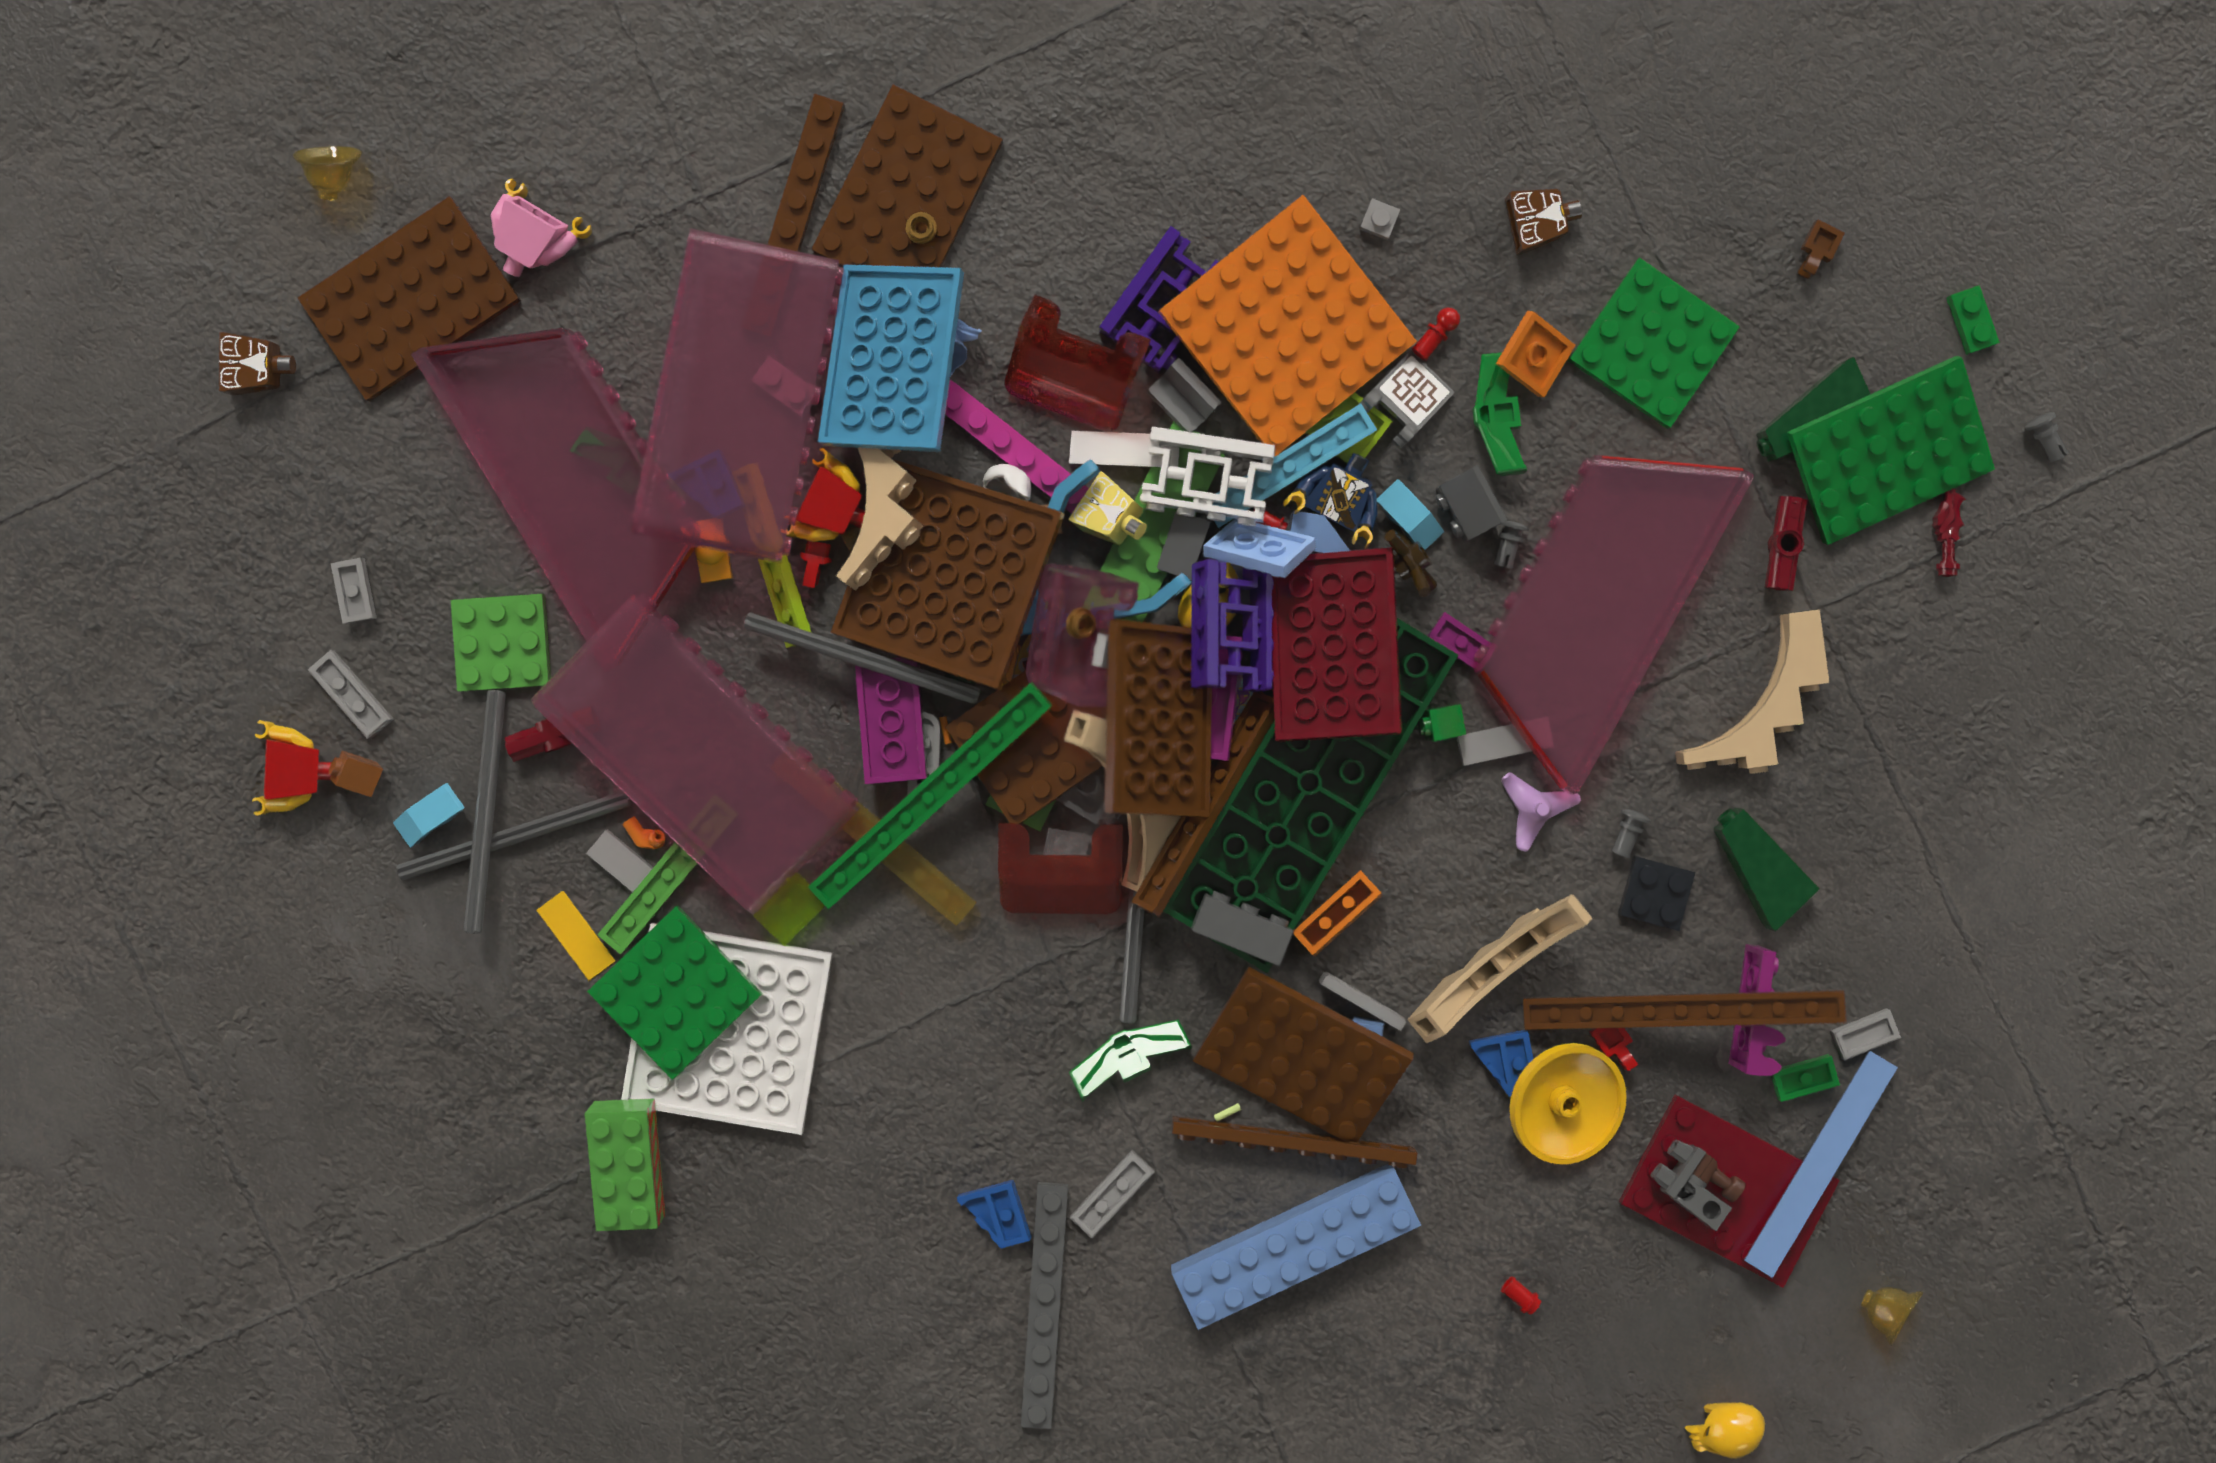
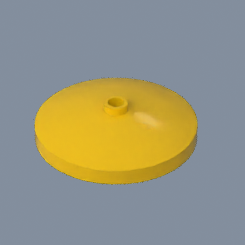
[1510,1043,1626,1164]

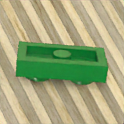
[1946,285,2000,355]
[1771,1054,1840,1102]

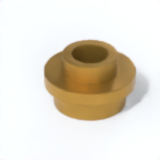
[906,212,937,244]
[1066,607,1096,639]

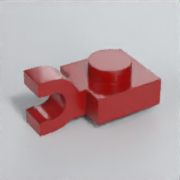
[1588,1028,1639,1071]

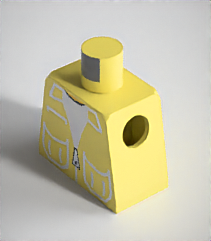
[1068,471,1147,545]

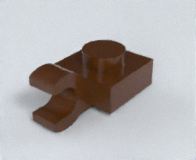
[1797,219,1845,279]

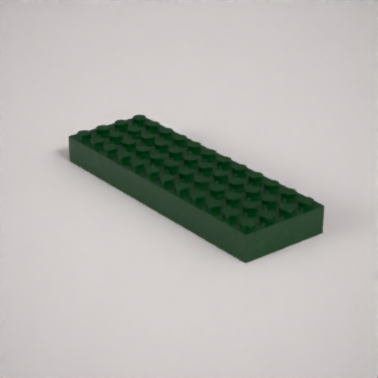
[1163,618,1458,973]

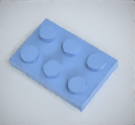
[1203,518,1316,577]

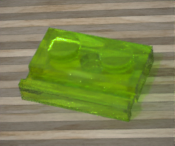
[753,871,825,946]

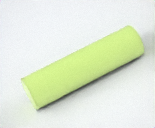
[1214,1103,1241,1122]

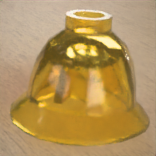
[293,146,362,200]
[1861,1287,1923,1346]

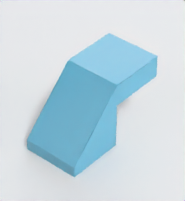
[1377,479,1444,550]
[393,783,465,848]

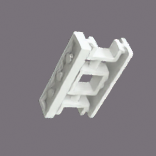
[1140,427,1276,527]

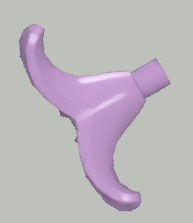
[1502,772,1581,852]

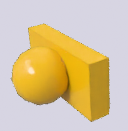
[691,518,733,583]

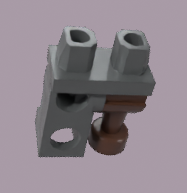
[1650,1139,1746,1231]

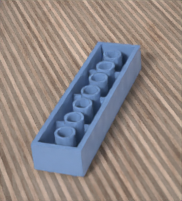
[1171,1163,1421,1330]

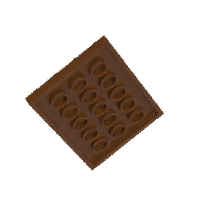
[811,84,1003,268]
[298,196,521,402]
[1105,619,1212,817]
[946,622,1108,828]
[1193,967,1414,1143]

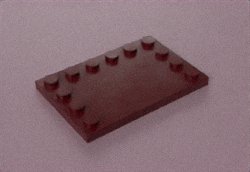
[1272,547,1402,742]
[1619,1094,1840,1288]

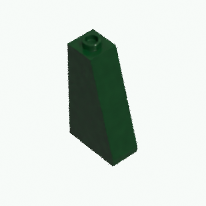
[1756,357,1870,462]
[1713,808,1820,932]

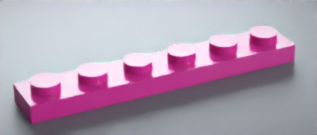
[945,380,1089,514]

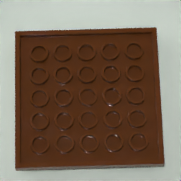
[831,460,1064,691]

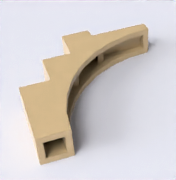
[837,448,923,591]
[1675,609,1829,773]
[1064,710,1181,892]
[1407,894,1592,1043]

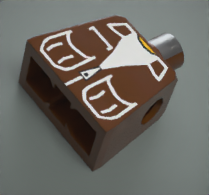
[1504,189,1582,256]
[219,332,296,395]

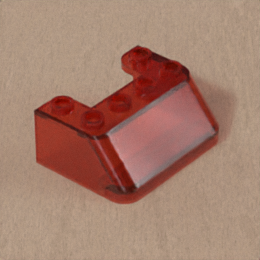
[1004,294,1151,432]
[998,821,1123,914]

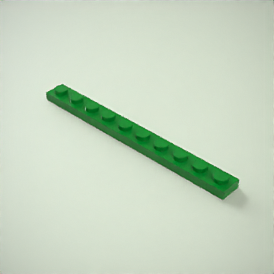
[808,682,1053,909]

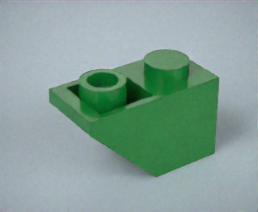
[1417,704,1466,741]

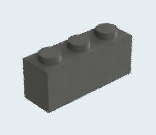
[1191,891,1293,966]

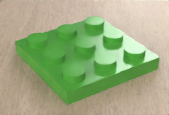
[451,594,552,692]

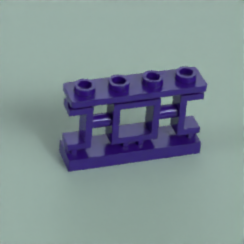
[1099,226,1219,374]
[1191,559,1274,693]

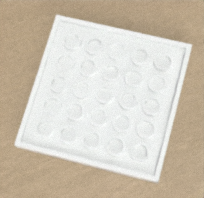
[621,923,833,1135]

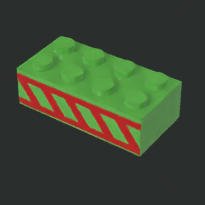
[585,1098,665,1231]

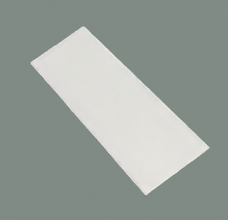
[1069,431,1179,467]

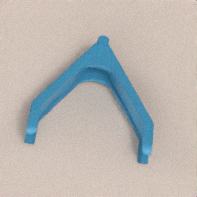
[1021,459,1192,636]

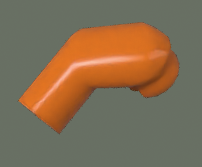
[622,816,666,850]

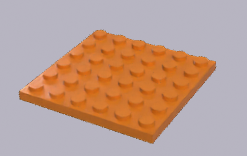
[1158,195,1417,457]

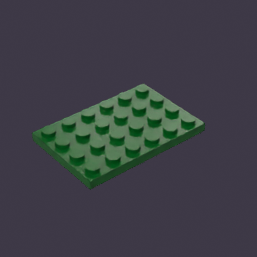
[1787,356,1995,545]

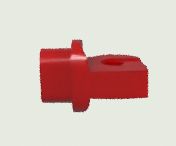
[800,540,832,588]

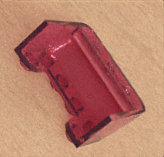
[1026,564,1139,707]

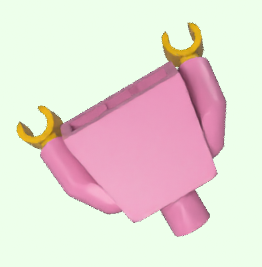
[491,179,592,277]

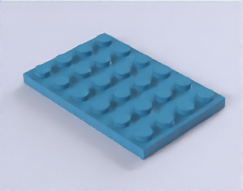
[818,265,964,452]

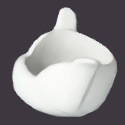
[983,464,1031,501]

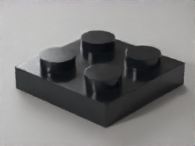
[1618,856,1696,931]

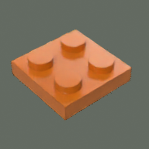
[1496,311,1576,397]

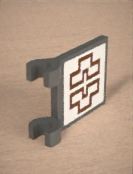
[1357,350,1455,449]

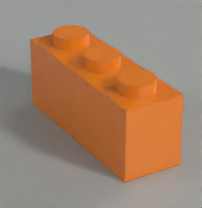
[1293,870,1383,957]

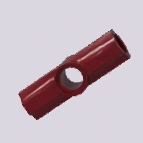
[1764,496,1807,591]
[504,706,602,762]

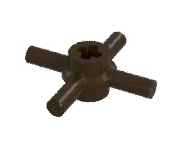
[1384,526,1437,597]

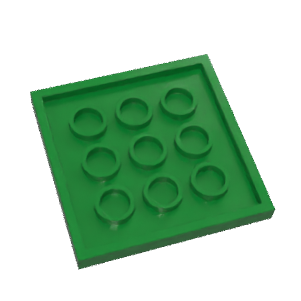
[1567,257,1740,429]
[587,906,763,1080]

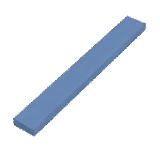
[1744,1051,1898,1278]

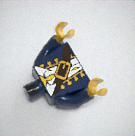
[1283,452,1378,549]

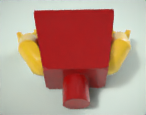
[780,448,865,542]
[252,720,332,816]

